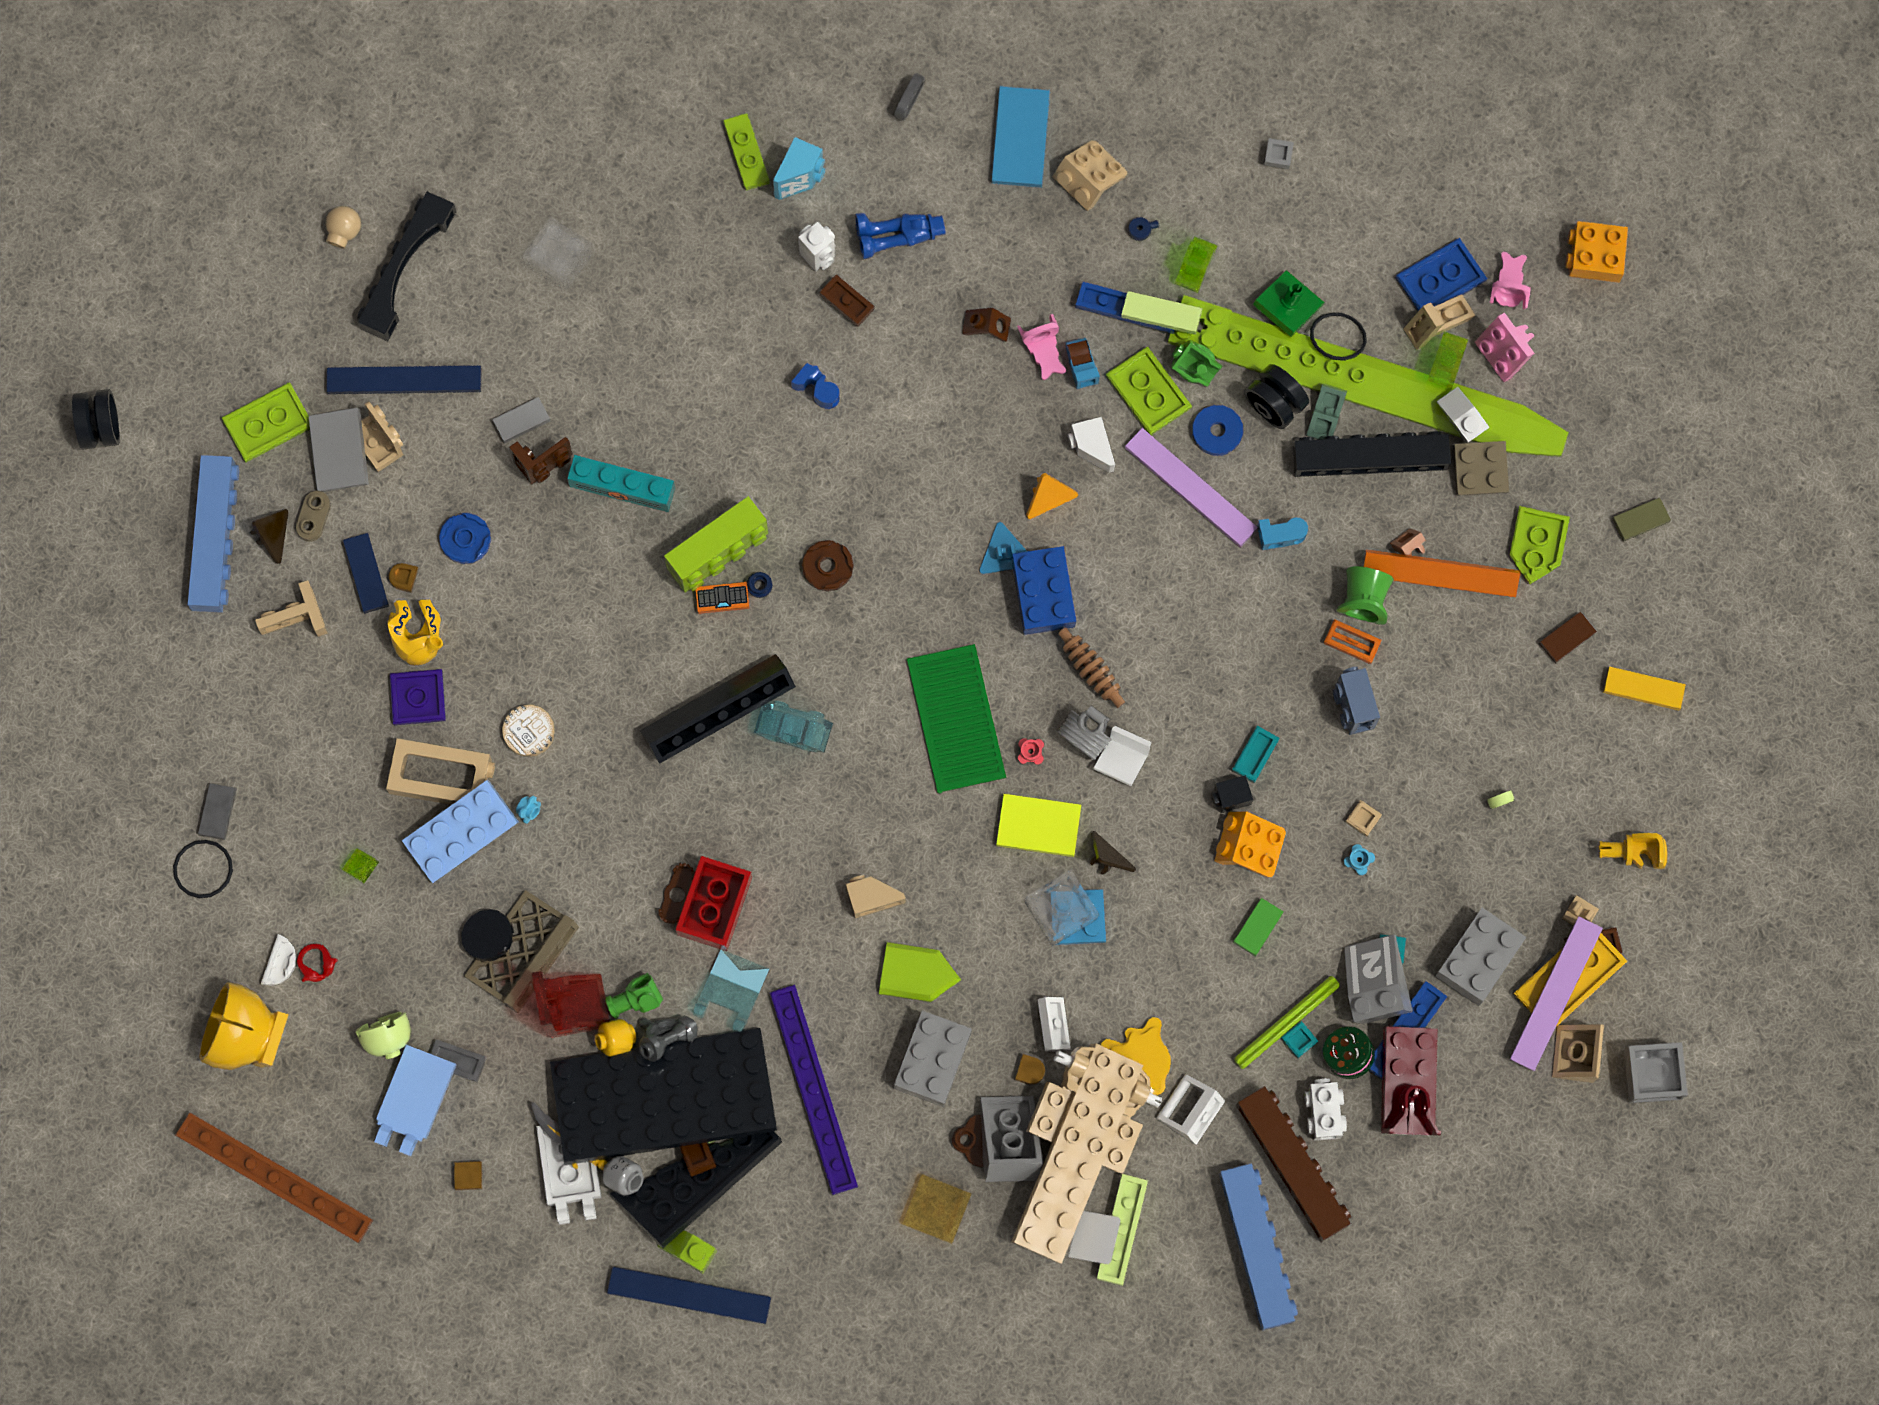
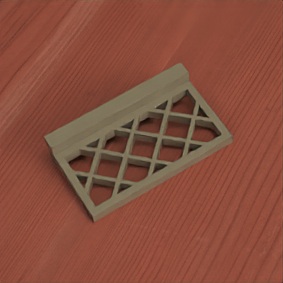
[464,890,579,1013]

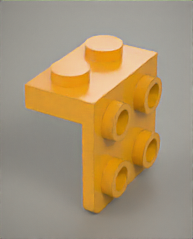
[1214,811,1286,877]

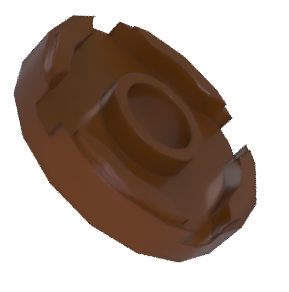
[802,540,854,592]

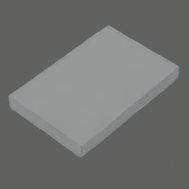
[309,408,369,492]

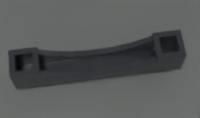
[357,191,457,342]

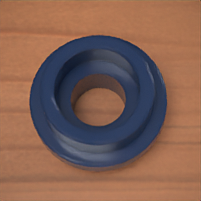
[747,572,773,598]

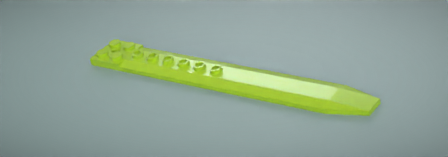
[1168,295,1569,457]

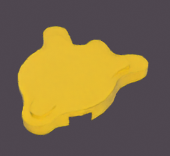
[1101,1017,1171,1095]

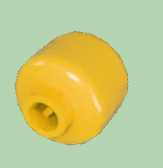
[595,1019,636,1057]

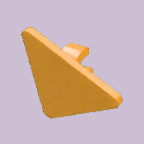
[1026,473,1078,519]

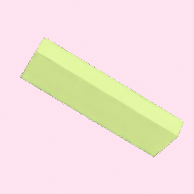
[1121,291,1202,335]

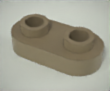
[296,491,331,542]

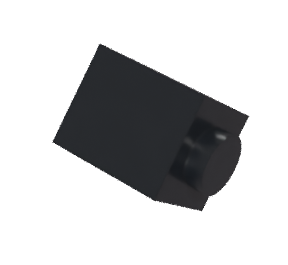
[1211,775,1253,813]

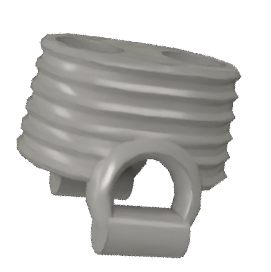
[1057,706,1112,760]

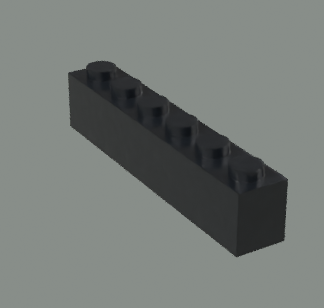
[1293,431,1451,477]
[640,654,796,764]

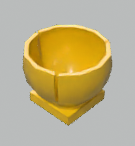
[199,982,289,1070]

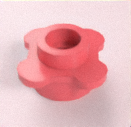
[1018,738,1044,765]

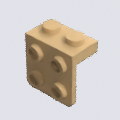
[1052,140,1127,211]
[361,401,403,472]

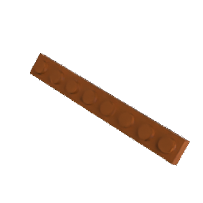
[176,1113,373,1244]

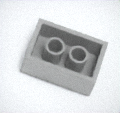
[1435,908,1526,1006]
[894,1011,972,1107]

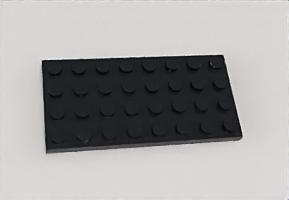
[550,1028,777,1165]

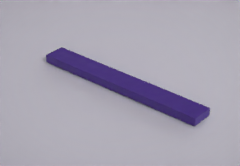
[770,985,858,1195]

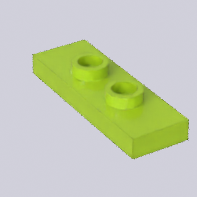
[723,113,770,191]

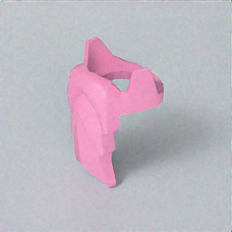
[1490,252,1531,309]
[1017,314,1066,380]

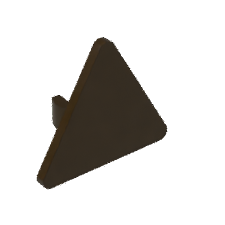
[250,509,288,564]
[1090,831,1136,875]

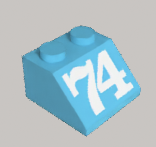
[773,137,826,200]

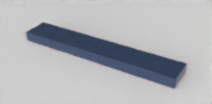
[327,365,482,394]
[607,1267,771,1324]

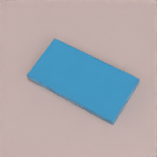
[992,86,1050,188]

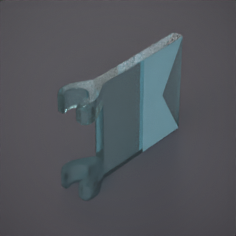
[694,950,769,1032]

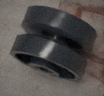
[1244,364,1310,429]
[72,389,120,450]

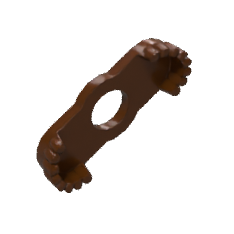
[658,863,695,924]

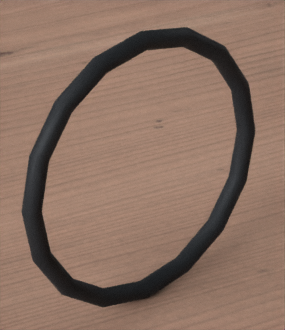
[1310,312,1367,361]
[173,840,233,898]

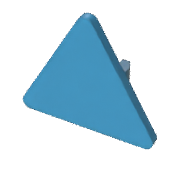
[980,522,1027,574]

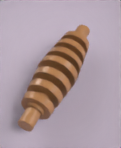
[1058,627,1125,708]

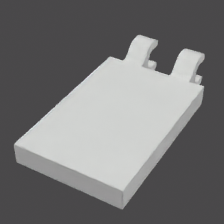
[537,1126,601,1225]

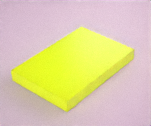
[996,794,1081,857]

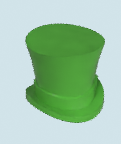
[1336,566,1394,625]

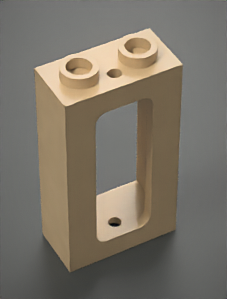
[386,738,495,805]

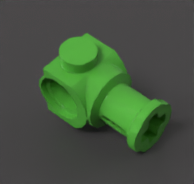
[605,973,663,1019]

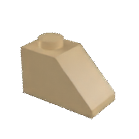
[846,875,906,918]

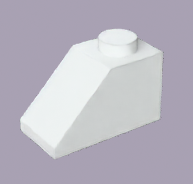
[1437,387,1489,443]
[1068,417,1115,473]

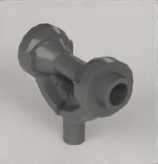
[639,1016,698,1062]

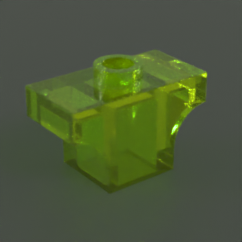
[1175,236,1218,293]
[1428,332,1468,389]

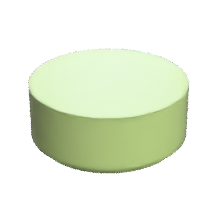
[1487,791,1515,809]

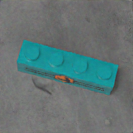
[567,455,675,513]

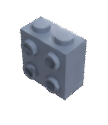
[1333,667,1380,735]

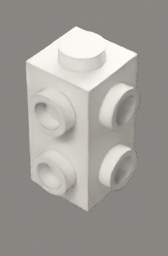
[798,222,836,272]
[1305,1079,1347,1140]

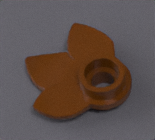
[952,1114,984,1168]

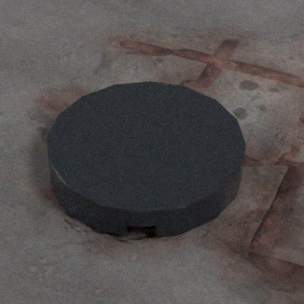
[461,909,514,961]

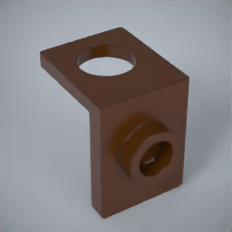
[962,307,1011,342]

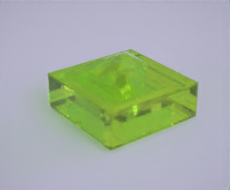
[342,848,379,883]

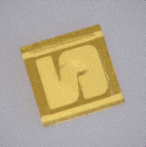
[902,1174,972,1244]

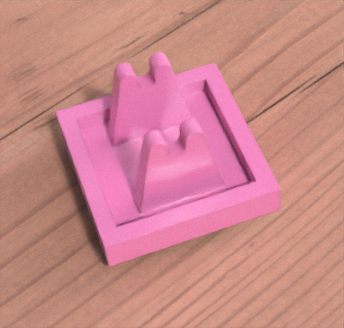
[1474,313,1535,382]

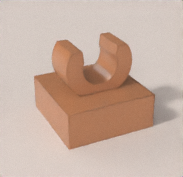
[1390,528,1426,556]

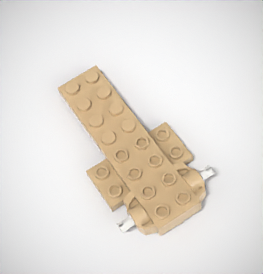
[1011,1044,1162,1264]

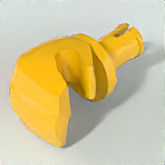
[1599,833,1668,870]

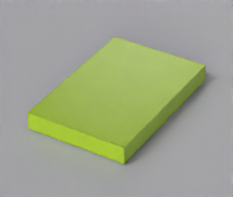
[1106,346,1192,435]
[222,382,310,462]

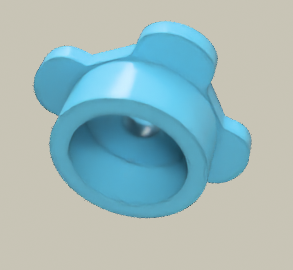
[516,796,541,824]
[1344,844,1375,875]

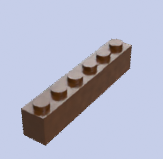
[1236,1086,1351,1243]

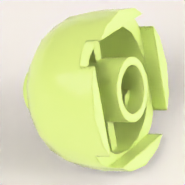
[355,1012,411,1059]

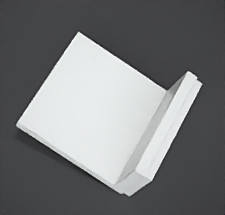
[1094,726,1151,786]

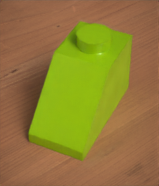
[657,1230,717,1274]

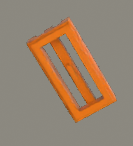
[1323,619,1382,664]

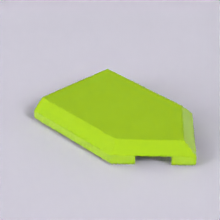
[1510,506,1570,585]
[879,942,961,1002]

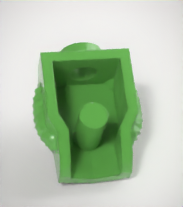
[1171,340,1223,387]

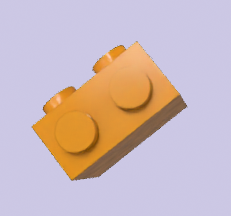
[1566,221,1628,283]

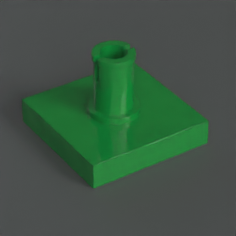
[1253,270,1325,337]

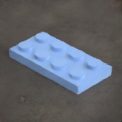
[402,780,518,883]

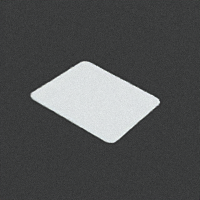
[1069,1211,1120,1264]

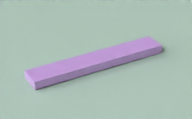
[1125,428,1258,548]
[1509,917,1603,1071]

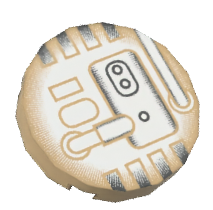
[502,705,555,757]

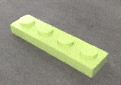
[1097,1174,1148,1286]

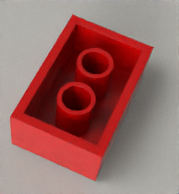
[676,856,752,951]

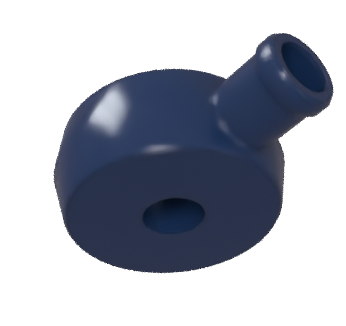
[1128,217,1159,241]

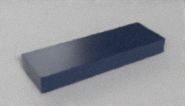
[343,533,389,614]

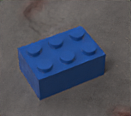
[1011,546,1076,635]

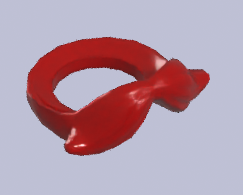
[297,944,338,982]

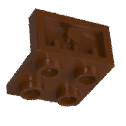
[509,437,573,485]

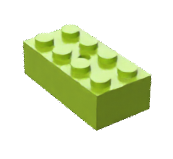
[664,496,768,593]

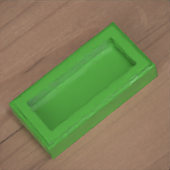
[1233,898,1284,957]

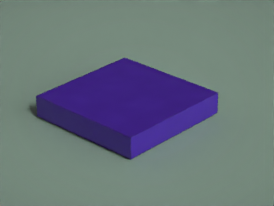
[390,669,446,726]

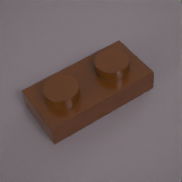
[820,274,875,327]

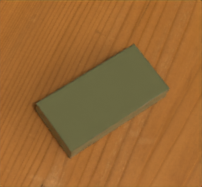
[1612,498,1671,542]

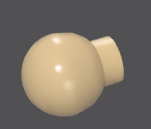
[326,206,361,249]

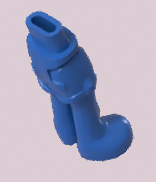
[855,213,946,259]

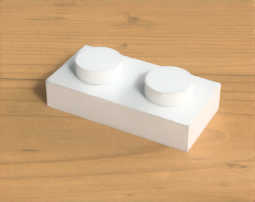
[1038,997,1071,1052]

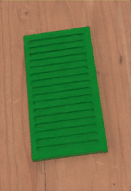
[907,644,1006,794]

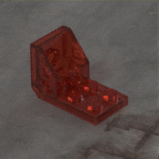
[531,971,610,1038]

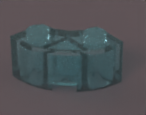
[754,701,833,753]

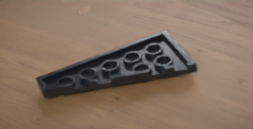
[609,1131,782,1249]

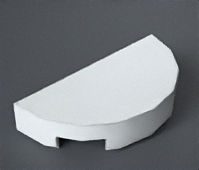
[261,934,297,986]

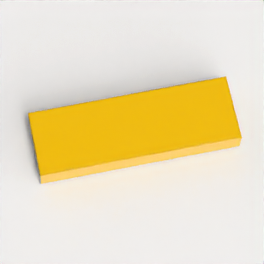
[1603,666,1686,711]

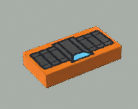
[696,582,750,614]

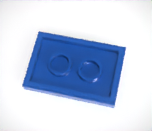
[1395,238,1487,311]

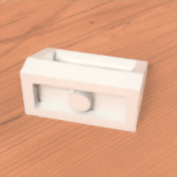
[1156,1074,1225,1145]

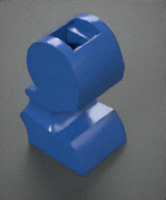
[791,363,840,409]

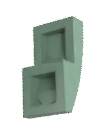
[1307,384,1347,440]

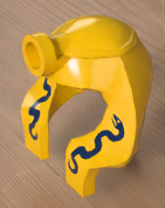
[387,600,443,666]

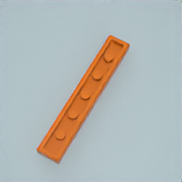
[1363,549,1520,597]

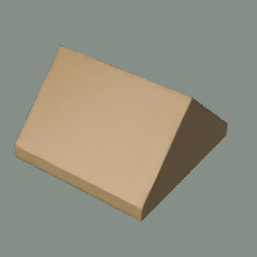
[1552,1024,1604,1083]

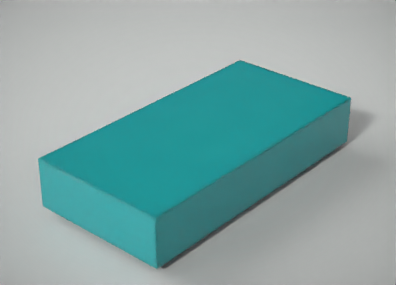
[1232,726,1280,783]

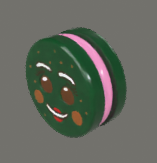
[1323,1026,1375,1079]

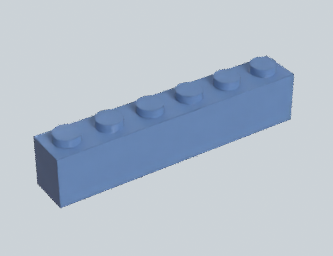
[188,455,239,612]
[1219,1164,1298,1331]

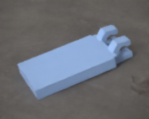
[374,1045,457,1156]

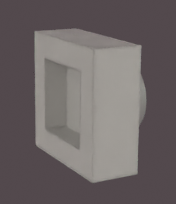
[1264,138,1294,169]

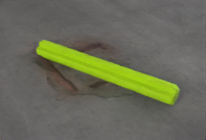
[1234,976,1340,1069]

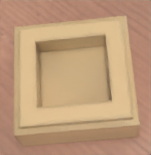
[1345,800,1382,837]

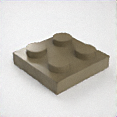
[1453,441,1509,496]

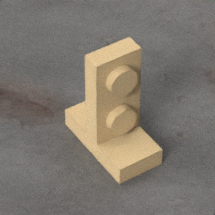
[1404,294,1475,350]
[255,580,327,637]

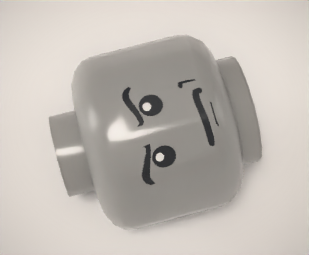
[603,1156,643,1196]

